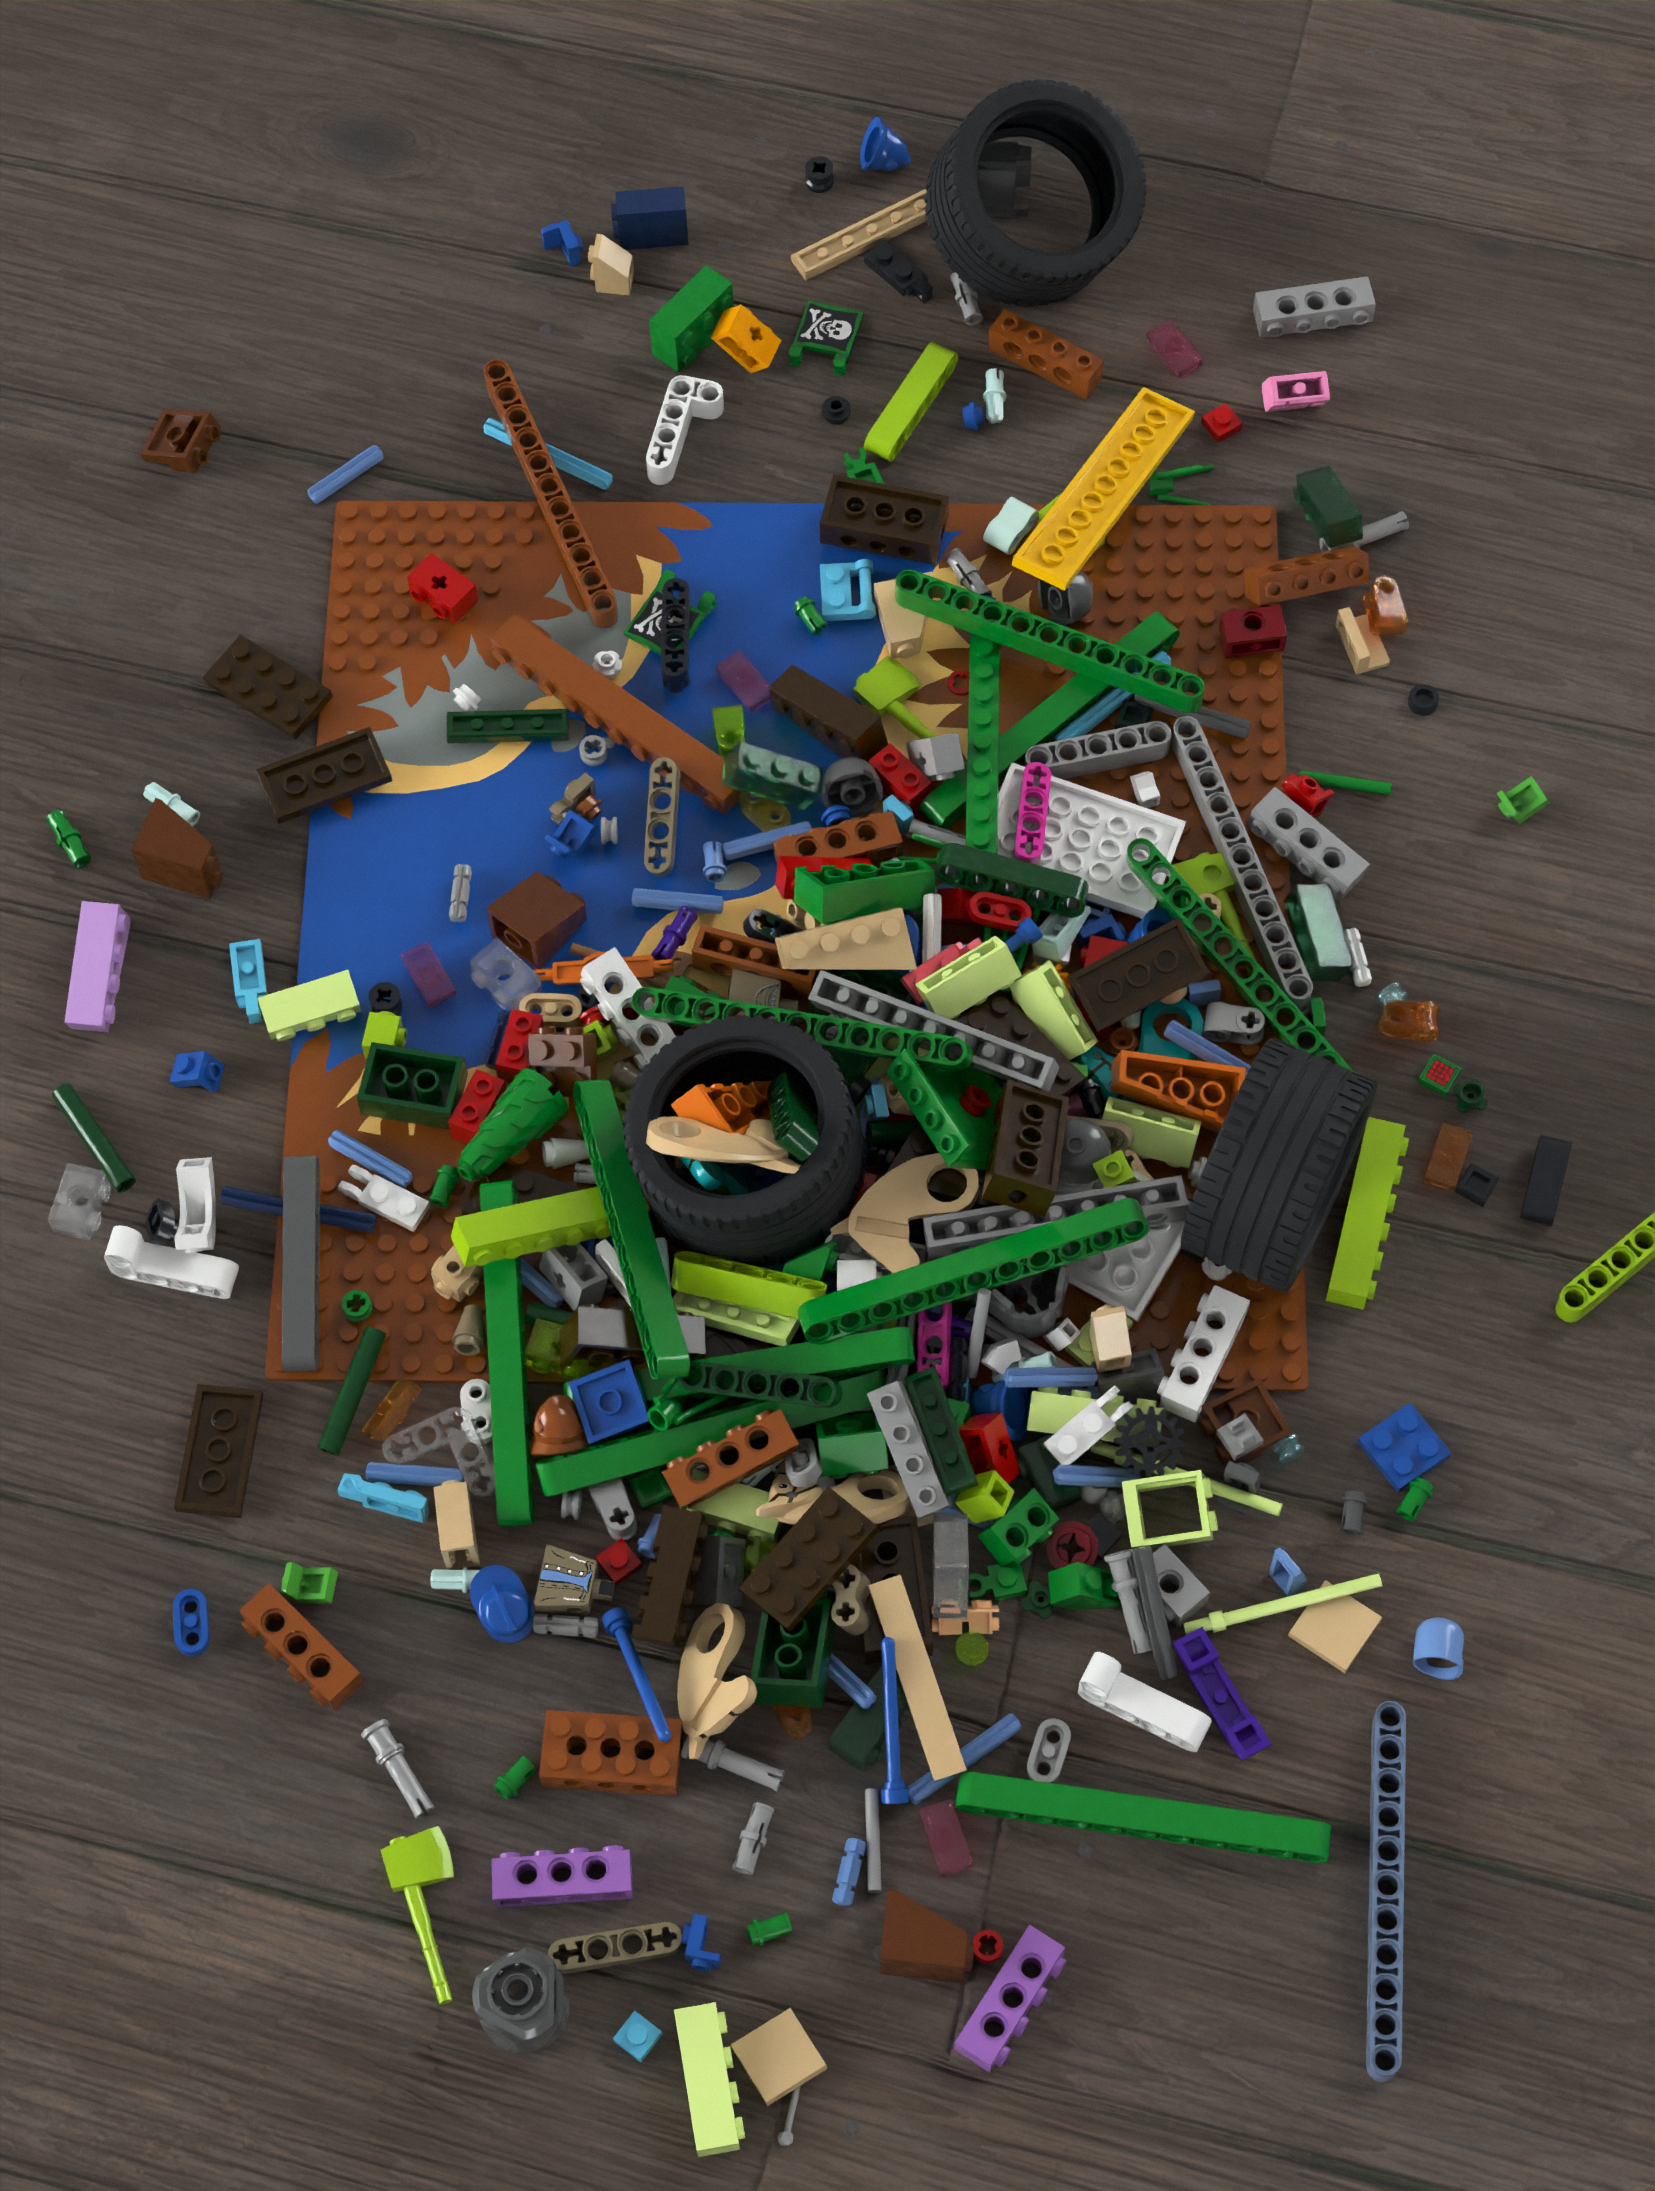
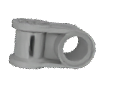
[1203,1002,1265,1046]
[588,1477,638,1542]

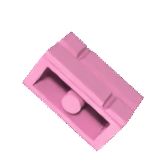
[1262,371,1330,412]

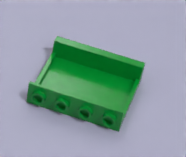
[885,1048,1032,1170]

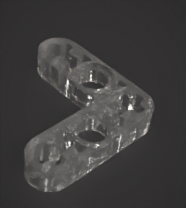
[382,1407,496,1497]

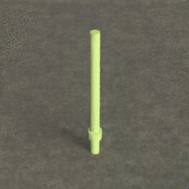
[1091,1441,1283,1516]
[1183,1573,1382,1635]

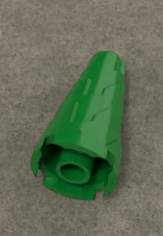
[457,1068,569,1182]

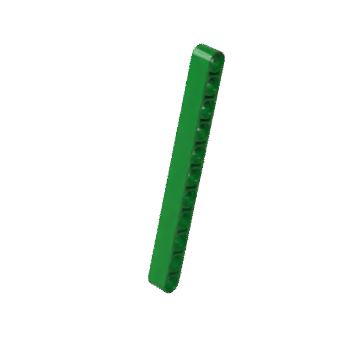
[895,569,1205,713]
[919,611,1181,829]
[1126,838,1354,1073]
[632,987,973,1070]
[573,1079,690,1380]
[480,1180,535,1528]
[797,1198,1150,1344]
[563,1327,915,1417]
[536,1369,887,1496]
[955,1772,1332,1863]

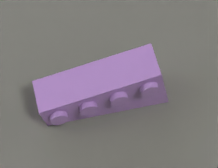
[64,901,132,1033]

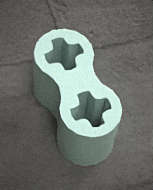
[983,497,1038,555]

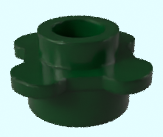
[1453,1081,1488,1113]
[1021,1581,1054,1619]

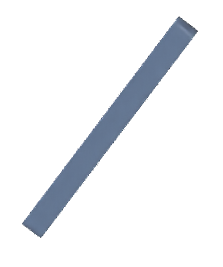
[1366,1701,1406,2083]

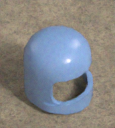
[1413,1617,1464,1680]

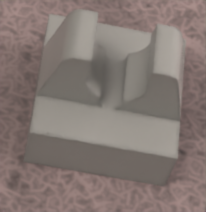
[1216,1414,1263,1461]

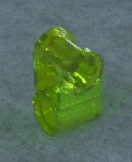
[712,704,746,765]

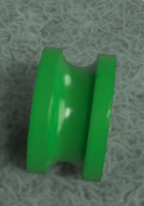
[341,1290,373,1323]

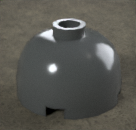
[1037,570,1094,626]
[821,757,883,818]
[1059,1118,1111,1184]

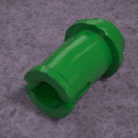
[793,596,828,636]
[428,1165,461,1208]
[1396,1477,1434,1522]
[494,1756,537,1800]
[746,1912,793,1947]

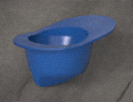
[469,1565,535,1643]

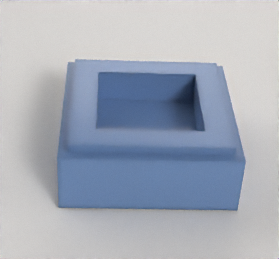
[1186,979,1221,1007]

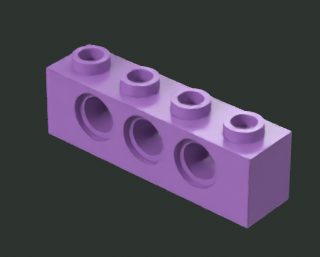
[491,1845,633,1908]
[954,1925,1067,2073]

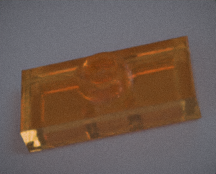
[1423,1122,1474,1191]
[362,1379,422,1441]

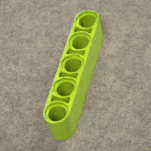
[864,342,959,462]
[1555,1212,1655,1323]
[671,1251,827,1319]

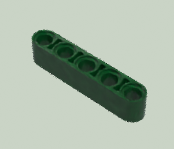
[935,843,1089,918]
[767,1071,819,1161]
[677,1361,842,1408]

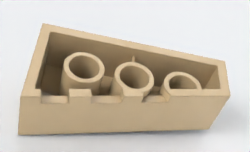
[775,908,917,970]

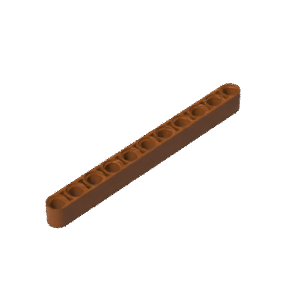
[483,359,618,628]

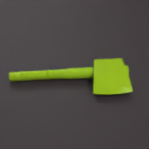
[853,656,967,771]
[1172,852,1256,976]
[380,1826,454,2005]

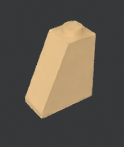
[874,572,934,659]
[433,1480,481,1570]

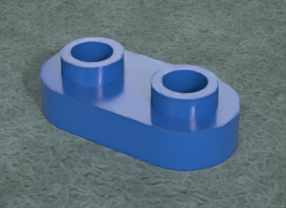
[173,1589,210,1657]

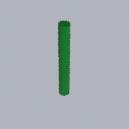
[1300,770,1392,795]

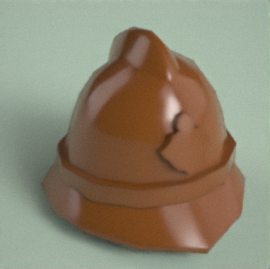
[528,1394,590,1456]

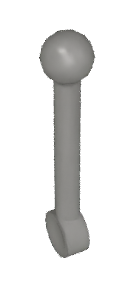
[778,2084,803,2146]

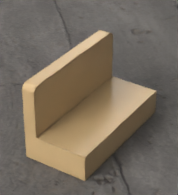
[1335,607,1390,675]

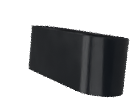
[1520,1135,1572,1227]

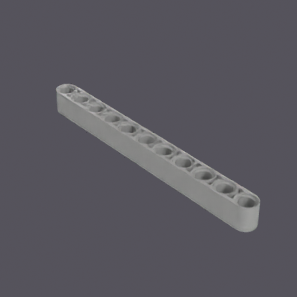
[1171,716,1313,1012]

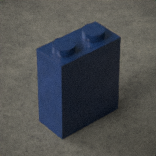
[611,186,689,250]

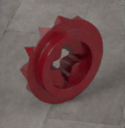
[1046,1521,1100,1569]

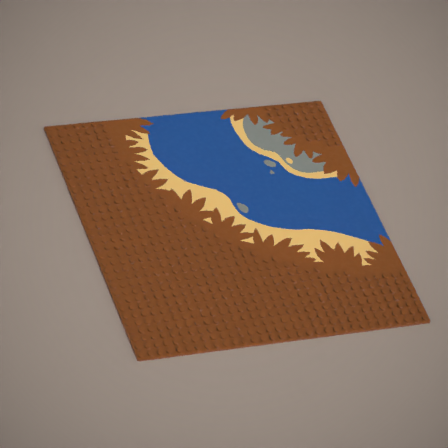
[265,501,1308,1392]

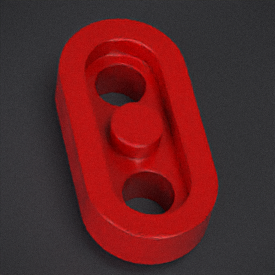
[968,892,1032,932]

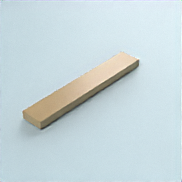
[791,189,928,281]
[868,1574,967,1782]

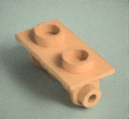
[931,1600,999,1635]

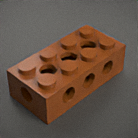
[539,1710,684,1797]

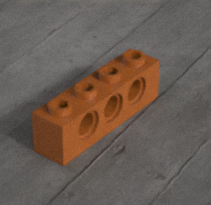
[989,309,1104,400]
[1244,545,1370,606]
[773,811,903,866]
[691,925,821,999]
[662,1409,801,1510]
[239,1583,364,1711]

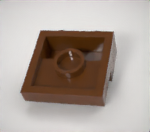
[140,409,221,473]
[528,1026,597,1097]
[1198,1378,1292,1464]

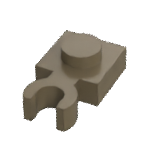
[549,772,596,826]

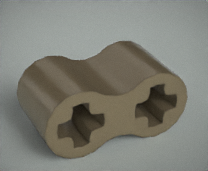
[831,1564,871,1635]

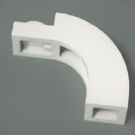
[174,1157,216,1253]

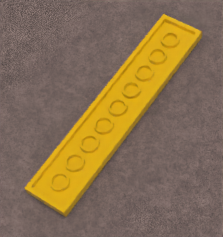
[1012,387,1195,591]

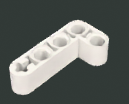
[646,375,724,485]
[104,1225,239,1299]
[1078,1652,1212,1752]

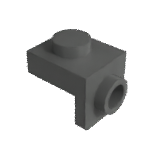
[1217,1461,1260,1516]

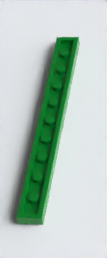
[965,619,1001,854]

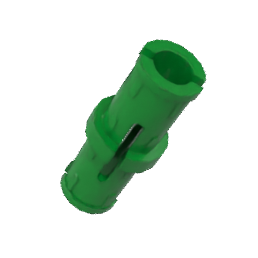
[46,810,92,868]

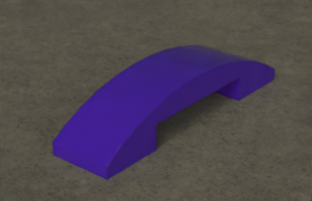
[1173,1627,1271,1761]

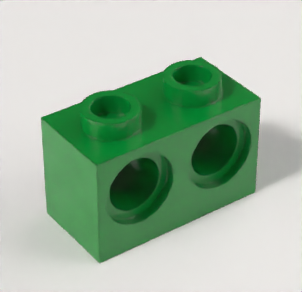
[977,1488,1059,1566]

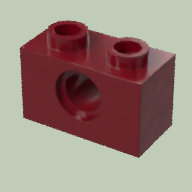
[1219,605,1287,659]

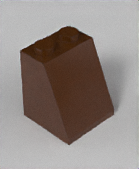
[132,798,223,899]
[486,871,587,969]
[880,1889,974,1983]

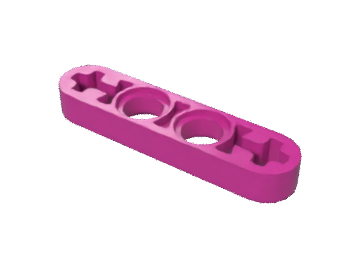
[1013,762,1051,865]
[917,1301,952,1391]

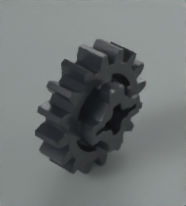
[1113,1406,1187,1478]

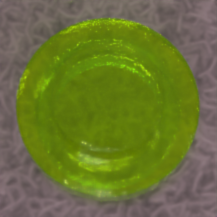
[955,1632,989,1666]

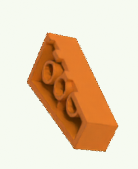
[1110,1050,1246,1133]
[671,1081,772,1135]

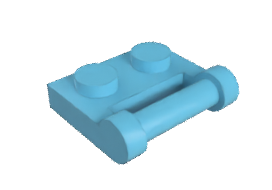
[820,559,876,621]

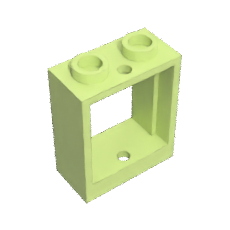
[1122,1470,1218,1550]

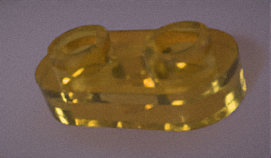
[739,785,791,832]

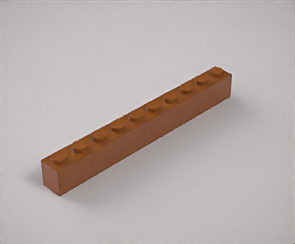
[490,614,748,815]

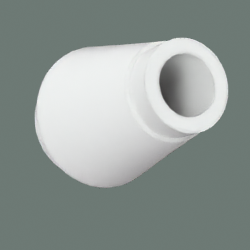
[542,1138,590,1169]

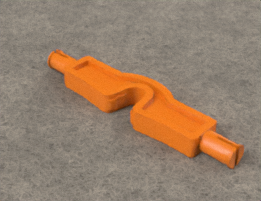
[533,952,674,986]

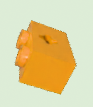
[711,304,782,374]

